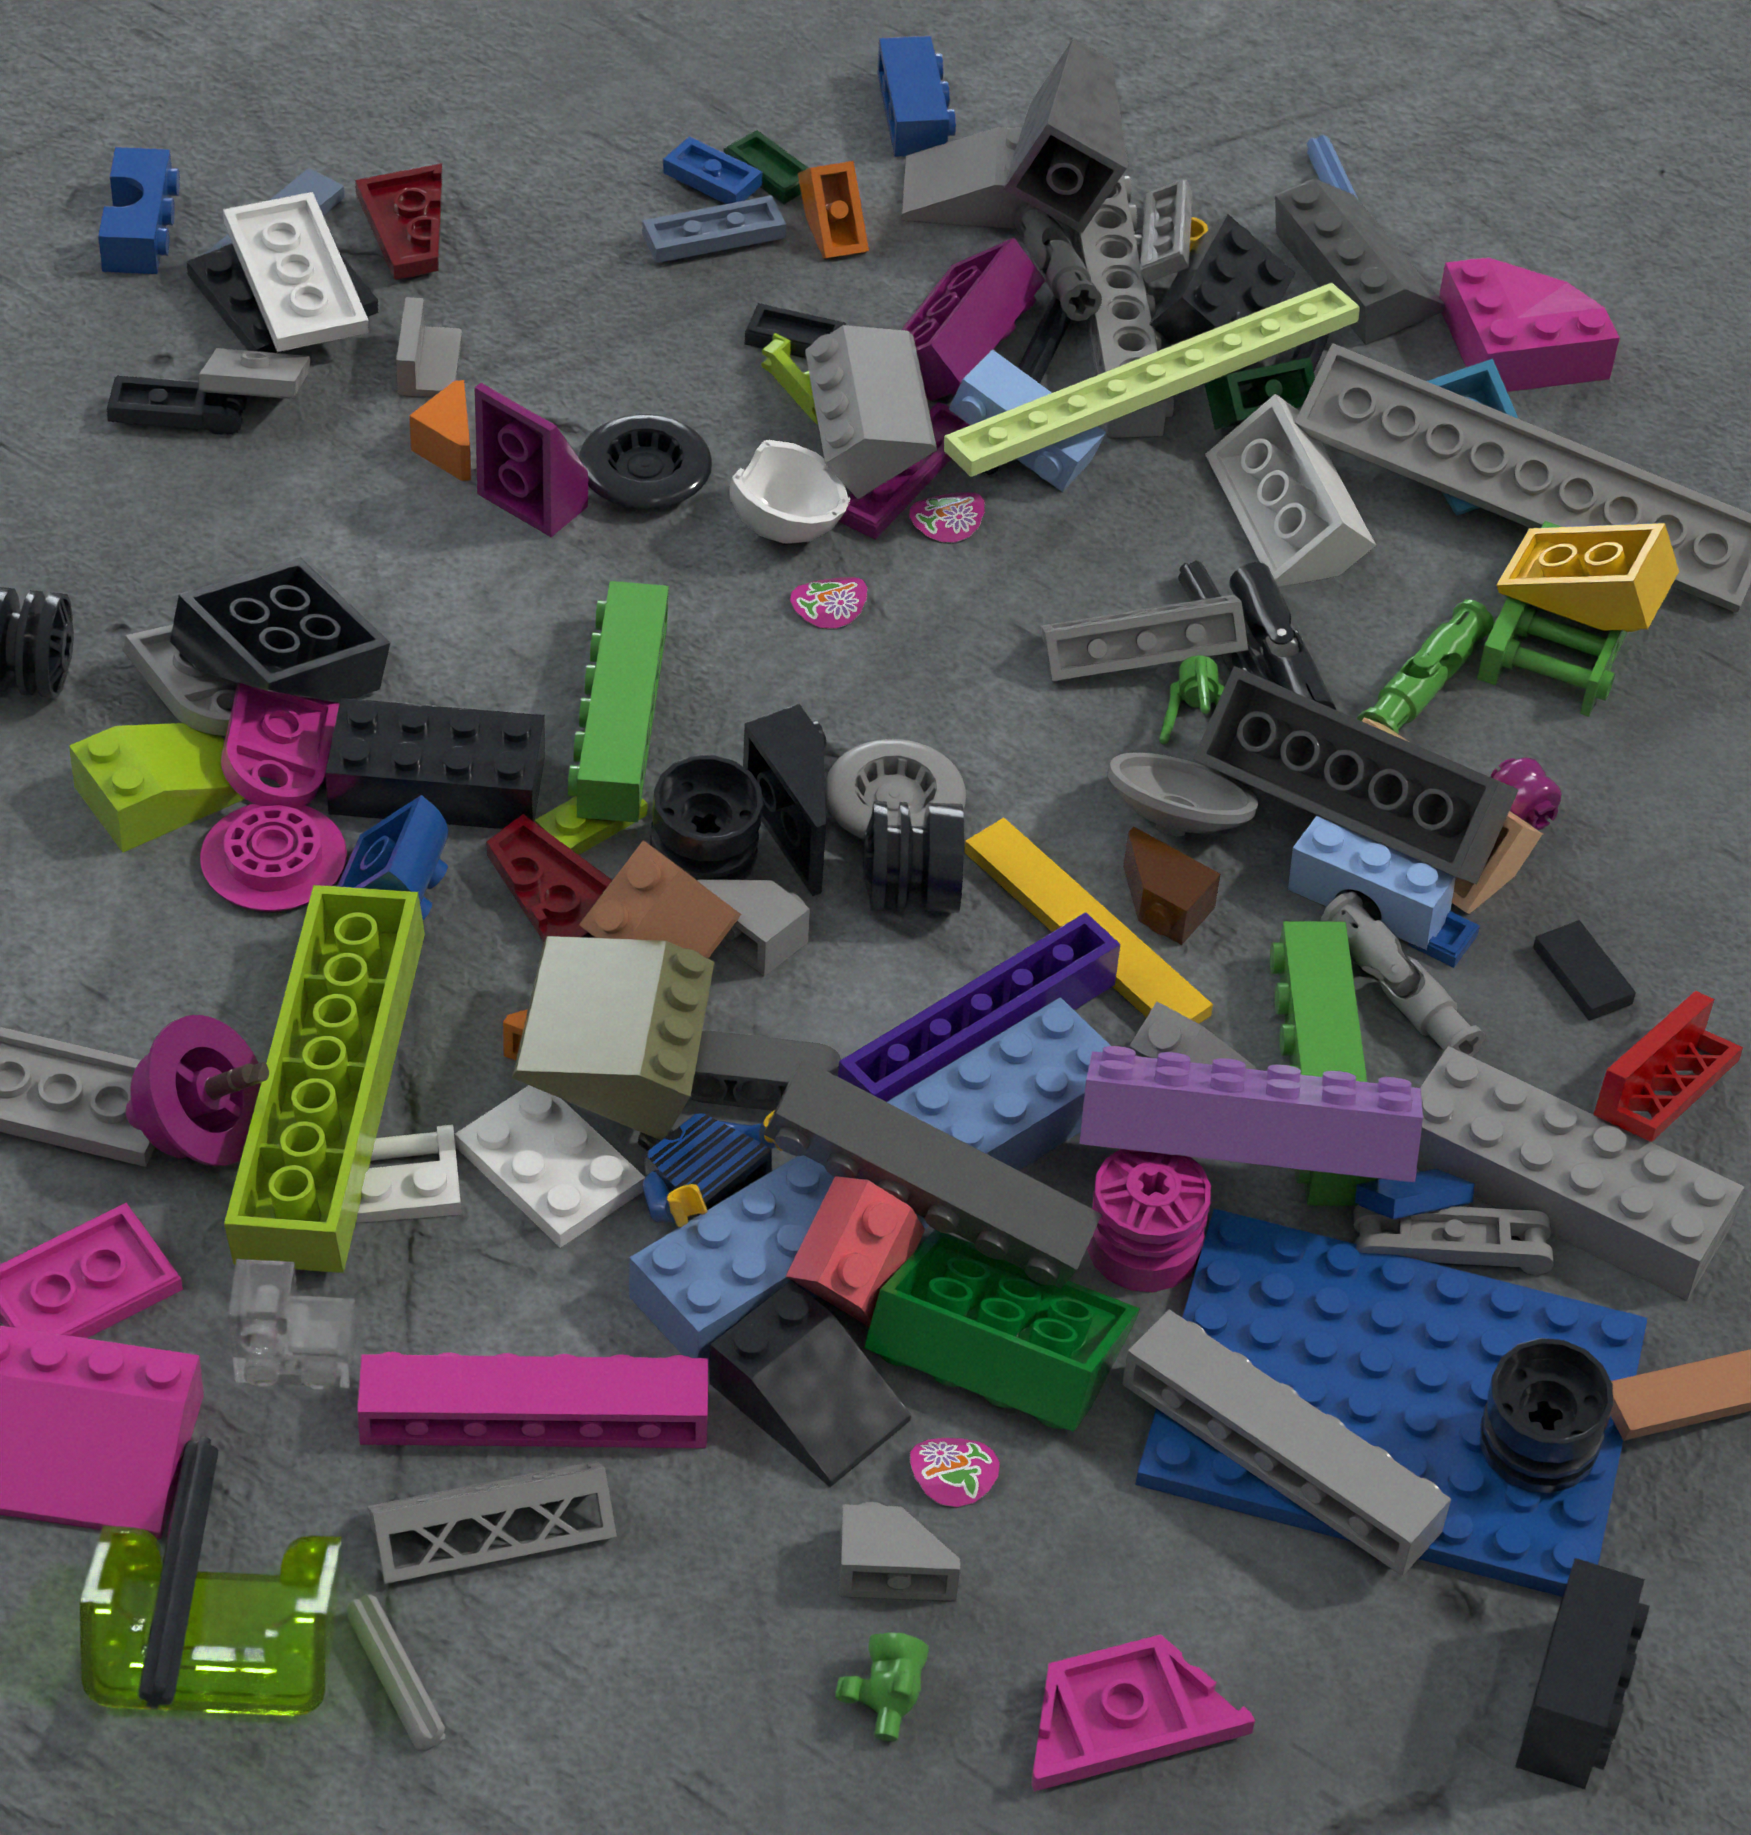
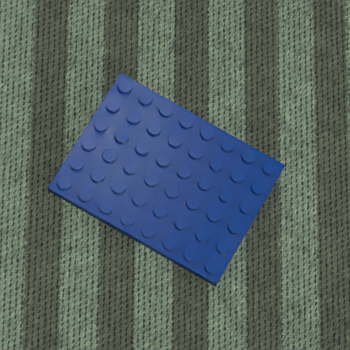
[1135,1208,1648,1597]

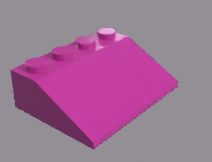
[0,1326,204,1539]

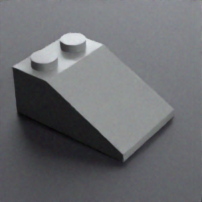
[902,127,1027,228]

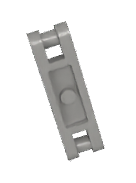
[1353,1205,1554,1275]

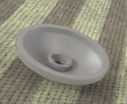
[1107,753,1258,836]

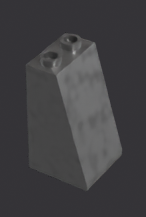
[1004,39,1128,233]

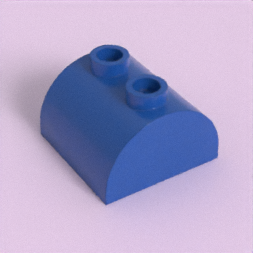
[337,795,448,920]

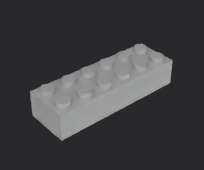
[1417,1046,1744,1301]

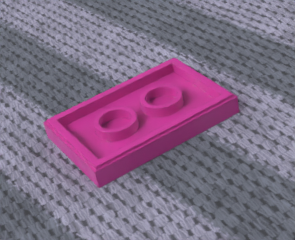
[0,1203,183,1338]

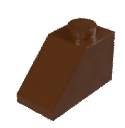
[1123,826,1221,945]

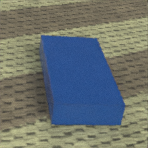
[1355,1169,1475,1220]

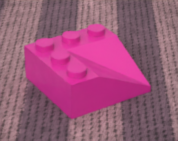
[1439,257,1620,392]

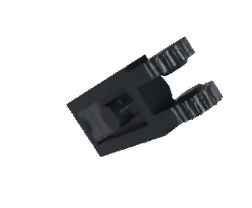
[106,376,247,435]

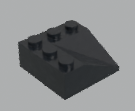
[170,557,391,703]

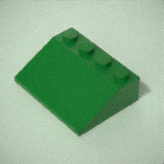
[864,1230,1140,1432]

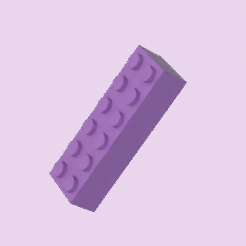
[1080,1046,1423,1182]

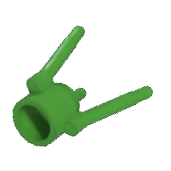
[1159,655,1225,745]

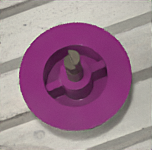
[126,1015,269,1167]

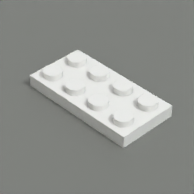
[223,192,368,352]

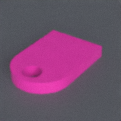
[221,682,339,809]

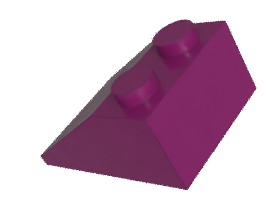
[474,383,588,537]

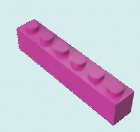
[357,1352,708,1448]

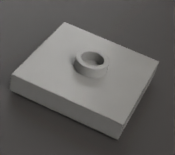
[199,348,310,399]

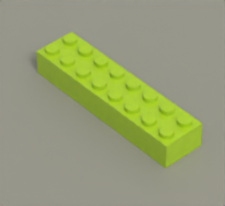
[224,885,425,1273]

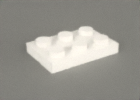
[455,1085,645,1248]

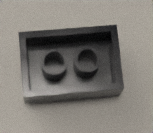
[1149,214,1295,380]
[1515,1558,1650,1789]

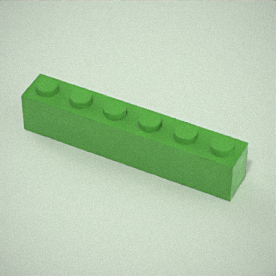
[568,581,669,822]
[1270,921,1378,1206]

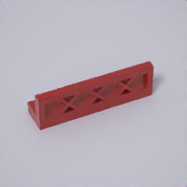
[1593,991,1743,1142]

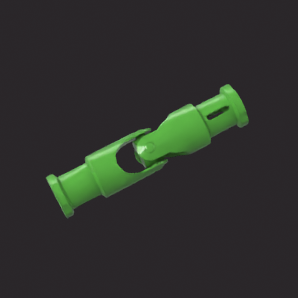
[1357,599,1494,734]

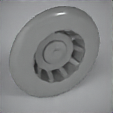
[825,739,966,840]

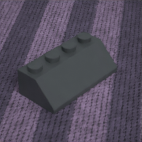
[1275,178,1445,345]

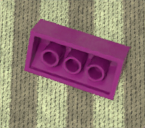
[901,238,1045,401]

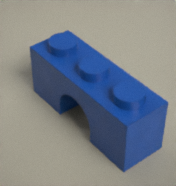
[98,147,180,274]

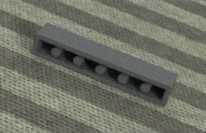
[763,1059,1102,1289]

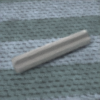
[347,1594,445,1751]

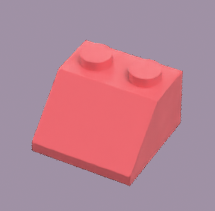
[786,1176,925,1327]

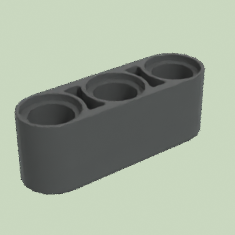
[690,1031,841,1111]

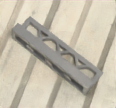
[1041,595,1248,681]
[367,1461,617,1584]

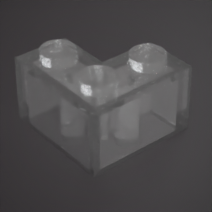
[228,1259,357,1390]

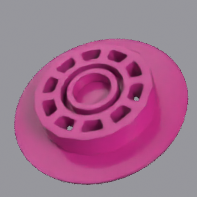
[200,804,347,912]

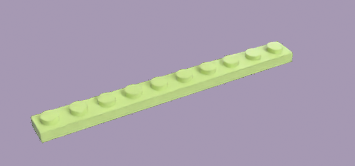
[944,282,1360,477]

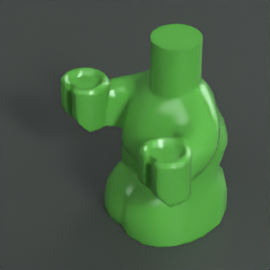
[835,1632,929,1742]

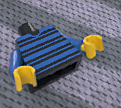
[638,1110,783,1227]

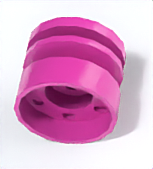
[1087,1149,1211,1292]

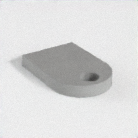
[123,625,238,735]

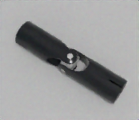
[1229,562,1336,710]

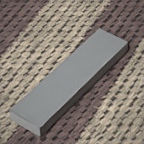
[1140,179,1192,284]

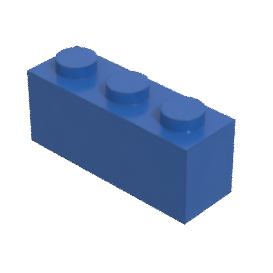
[877,36,956,157]

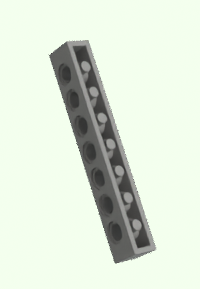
[1069,175,1174,438]

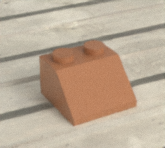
[579,840,742,958]

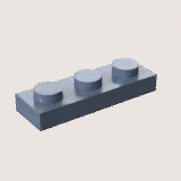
[642,196,786,263]

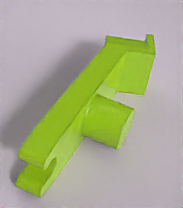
[761,333,818,425]

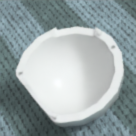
[729,440,851,544]

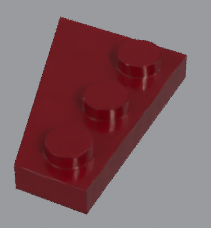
[355,163,443,280]
[486,814,613,942]

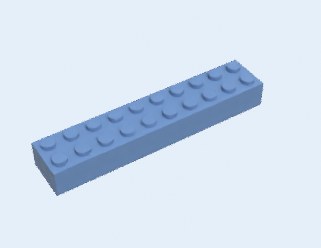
[629,997,1111,1364]

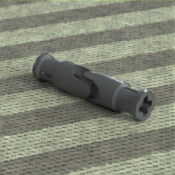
[1013,203,1102,321]

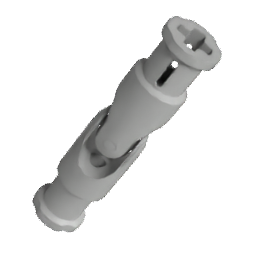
[1320,892,1485,1057]

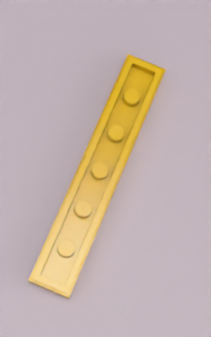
[964,818,1213,1024]

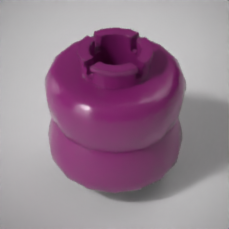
[1491,757,1562,830]

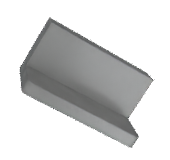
[396,297,462,397]

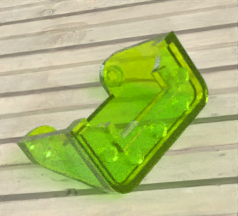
[80,1526,342,1716]

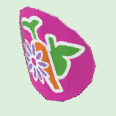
[909,492,985,543]
[790,577,867,629]
[910,1438,1000,1508]

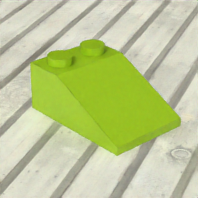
[69,723,245,853]

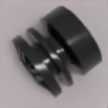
[0,587,74,698]
[650,755,763,880]
[863,801,964,913]
[1480,1338,1613,1493]

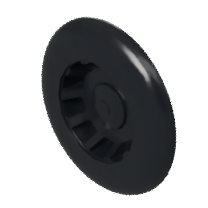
[579,414,712,509]

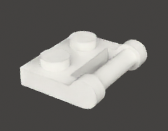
[356,1125,462,1223]

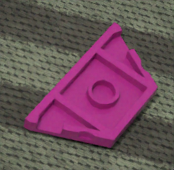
[1031,1634,1255,1792]

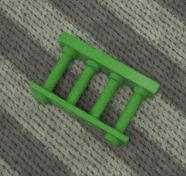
[1477,521,1628,717]

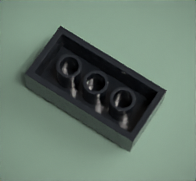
[326,698,545,829]

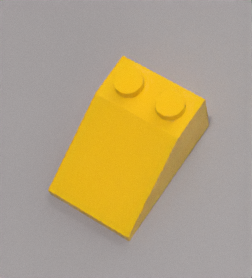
[1496,523,1679,632]

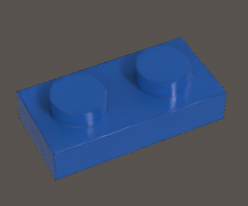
[663,136,762,204]

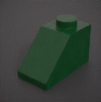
[1204,357,1315,430]

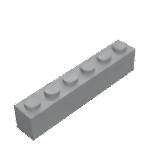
[1122,1309,1451,1576]

